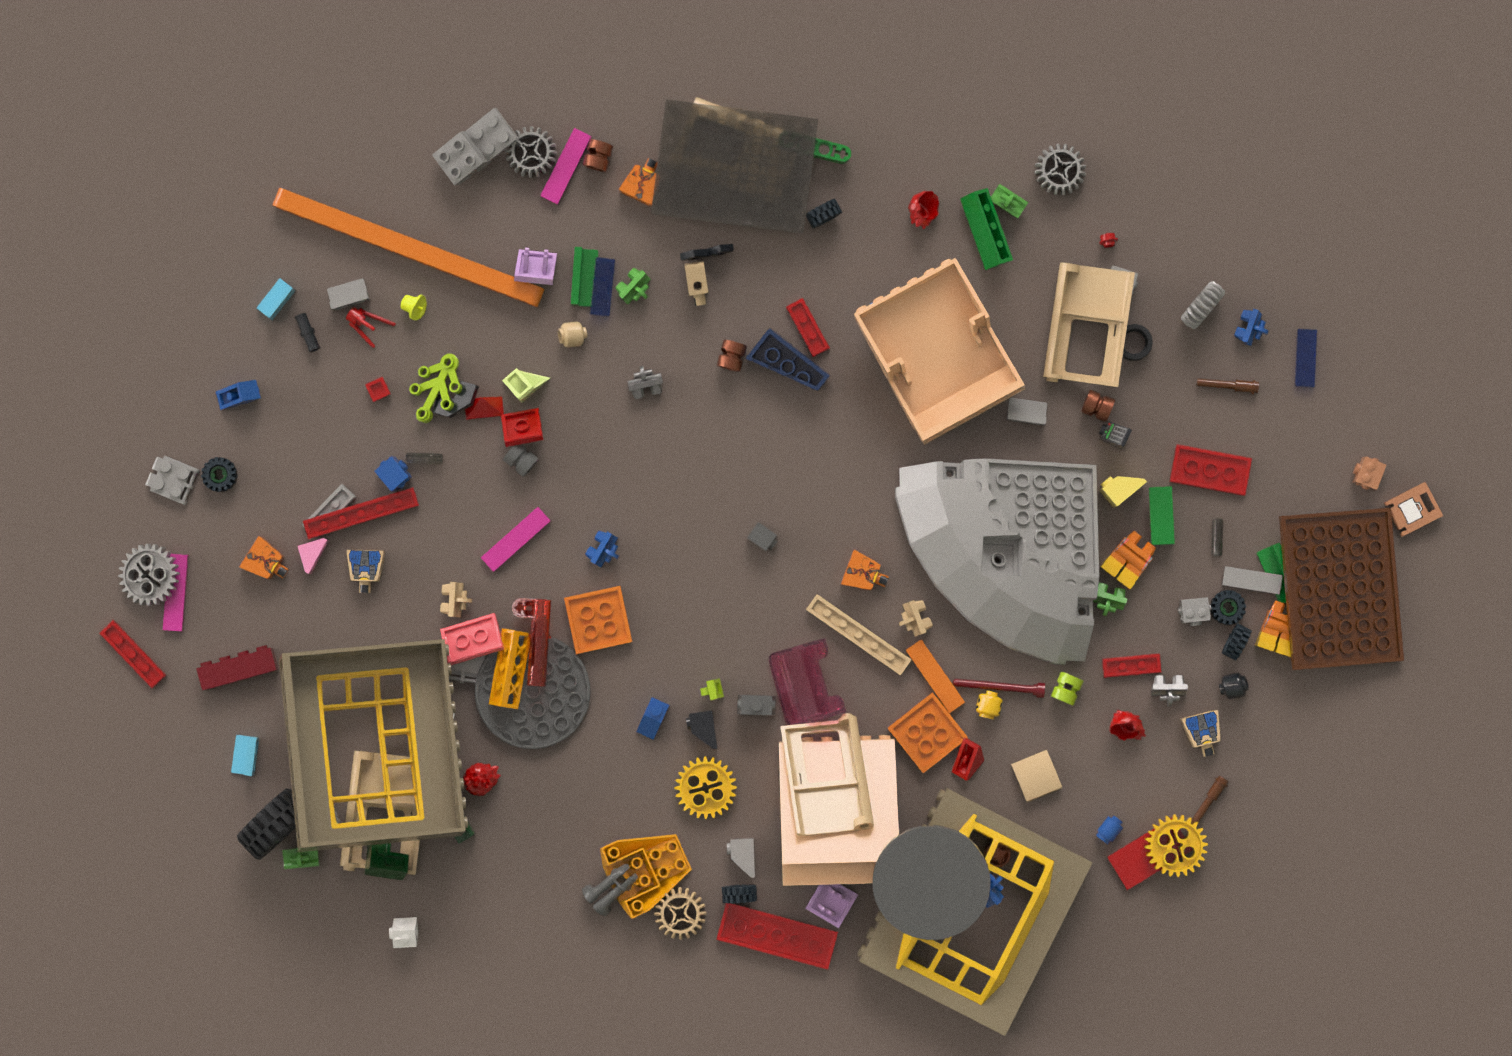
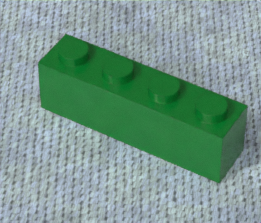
[960,188,1013,270]

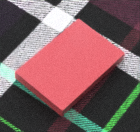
[440,613,504,665]

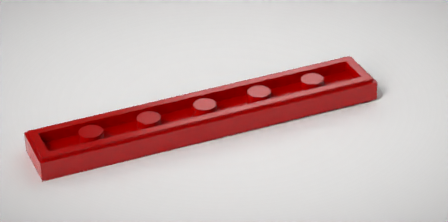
[303,487,419,539]

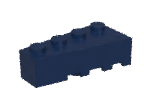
[745,328,831,391]

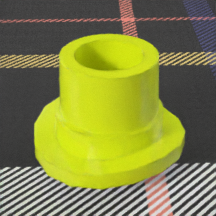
[401,294,427,320]

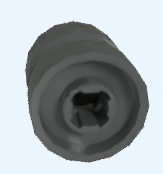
[503,444,539,477]

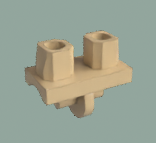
[440,582,472,617]
[899,600,933,636]

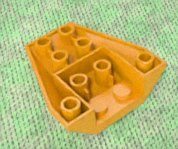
[600,834,692,919]

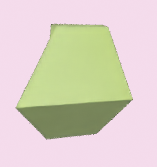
[502,368,550,403]

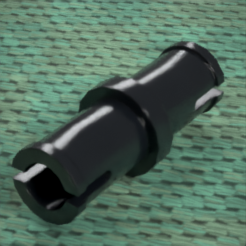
[295,313,321,353]

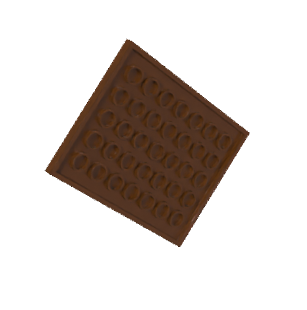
[1279,508,1404,670]

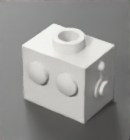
[389,917,418,948]

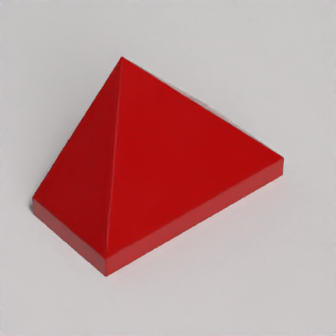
[465,397,504,420]
[952,738,985,781]

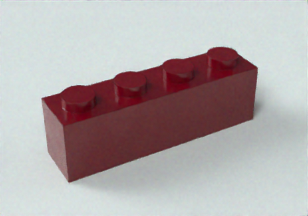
[196,645,279,691]

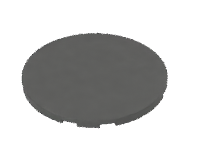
[475,634,590,749]
[873,825,990,940]

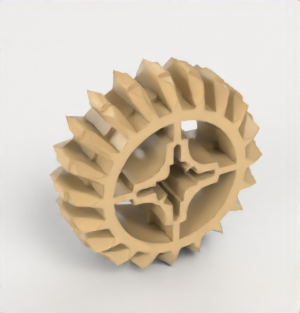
[654,887,706,940]

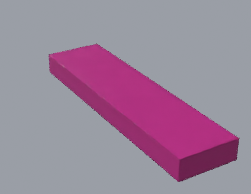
[541,128,592,205]
[481,507,551,572]
[163,554,189,632]

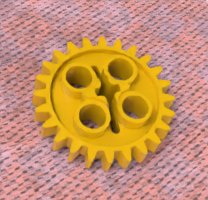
[674,756,737,819]
[1144,814,1208,877]

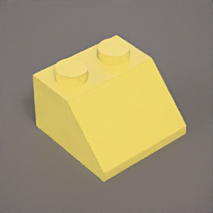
[1099,476,1147,508]

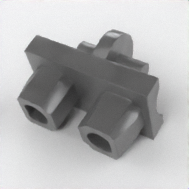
[627,366,663,399]
[1151,675,1188,707]

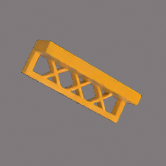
[489,628,532,709]

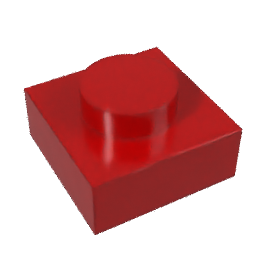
[365,377,391,402]

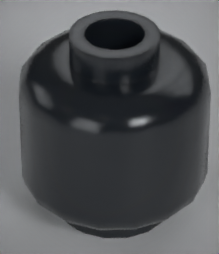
[1219,672,1249,700]

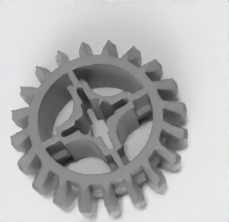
[505,126,557,178]
[1035,144,1086,196]
[1181,281,1225,329]

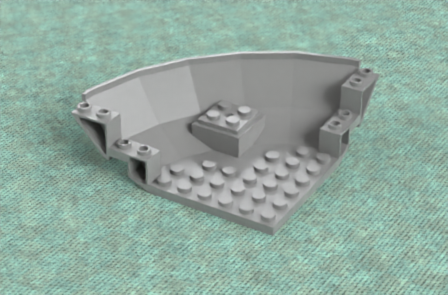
[895,459,1099,665]

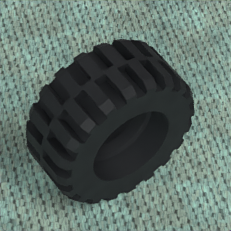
[237,788,296,860]

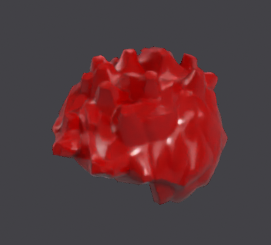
[908,191,939,230]
[1109,710,1146,741]
[463,763,501,796]

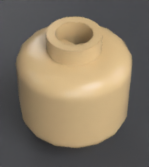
[558,322,587,348]

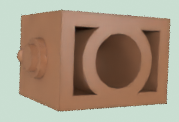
[1352,457,1386,491]

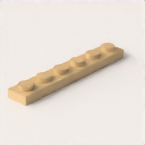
[806,594,912,675]

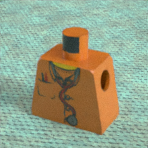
[619,158,661,207]
[239,536,289,579]
[841,550,889,590]

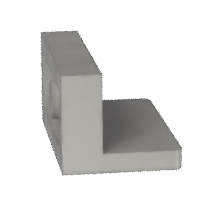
[327,278,370,311]
[1006,398,1047,426]

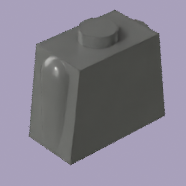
[737,695,776,715]

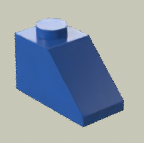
[216,380,261,410]
[636,697,670,740]

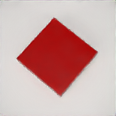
[501,408,544,447]

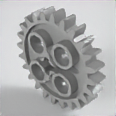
[118,543,180,606]

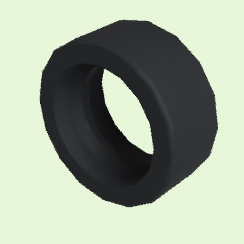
[1123,324,1153,361]

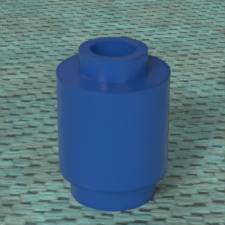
[1096,815,1123,845]

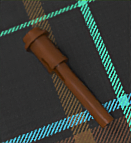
[1196,378,1259,395]
[1190,775,1229,824]

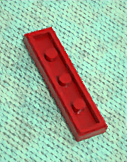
[99,620,167,689]

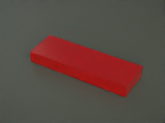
[786,298,830,357]
[1102,653,1162,678]

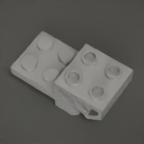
[432,108,519,186]

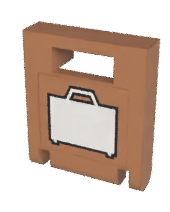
[1384,482,1443,537]

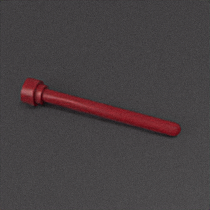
[953,679,1045,698]

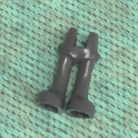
[582,864,638,917]

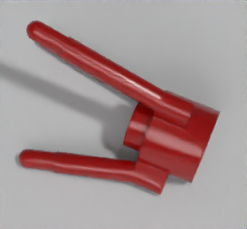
[346,307,396,348]

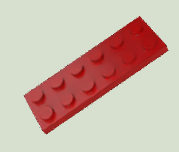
[716,903,838,970]

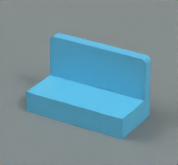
[257,278,296,320]
[231,735,259,776]

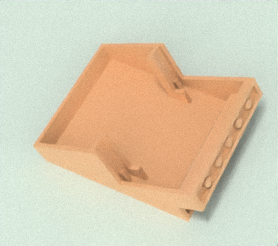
[854,258,1025,445]
[779,735,899,886]

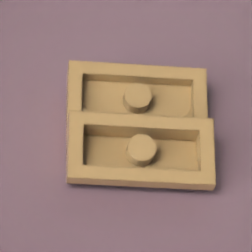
[1011,750,1062,803]

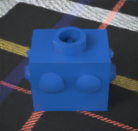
[374,456,412,492]

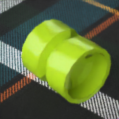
[1051,672,1084,706]

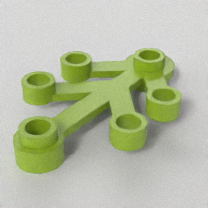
[409,354,462,423]

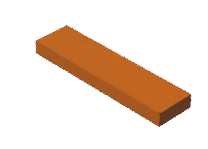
[905,640,965,713]

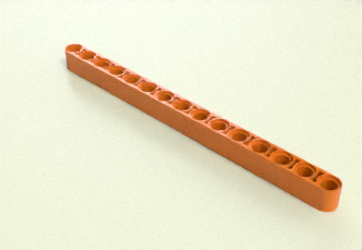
[272,188,545,307]

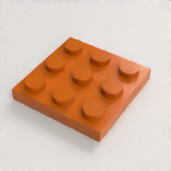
[564,586,632,654]
[888,692,968,773]

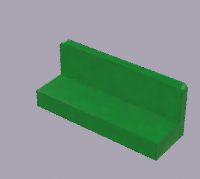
[571,247,598,307]
[1149,486,1175,545]
[1257,543,1286,603]

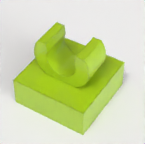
[700,678,724,700]

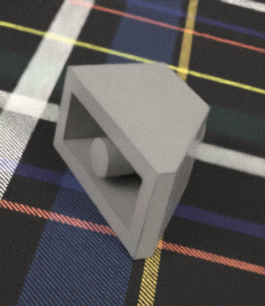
[727,838,755,878]

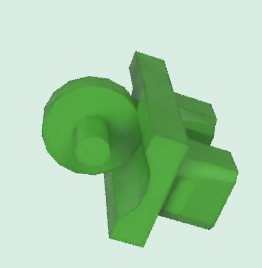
[991,184,1028,219]
[615,268,651,304]
[1093,582,1127,616]
[282,848,319,869]

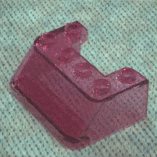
[769,638,846,725]

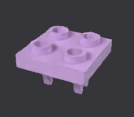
[514,247,557,285]
[805,884,858,928]

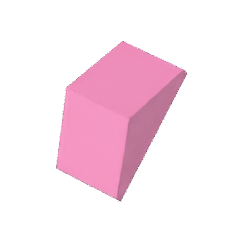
[298,538,329,574]

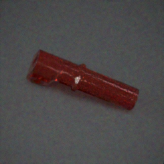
[512,598,551,687]

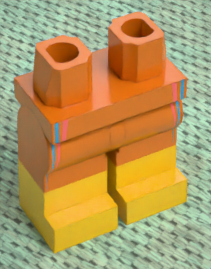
[1100,531,1156,589]
[1255,601,1291,657]

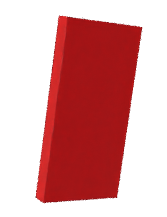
[1169,444,1252,496]
[1107,817,1193,890]

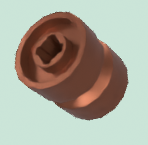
[583,139,614,172]
[717,340,747,372]
[1081,389,1115,422]
[984,842,1011,867]

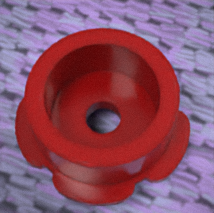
[1099,233,1118,248]

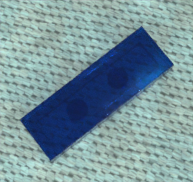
[589,257,615,317]
[1295,329,1317,387]

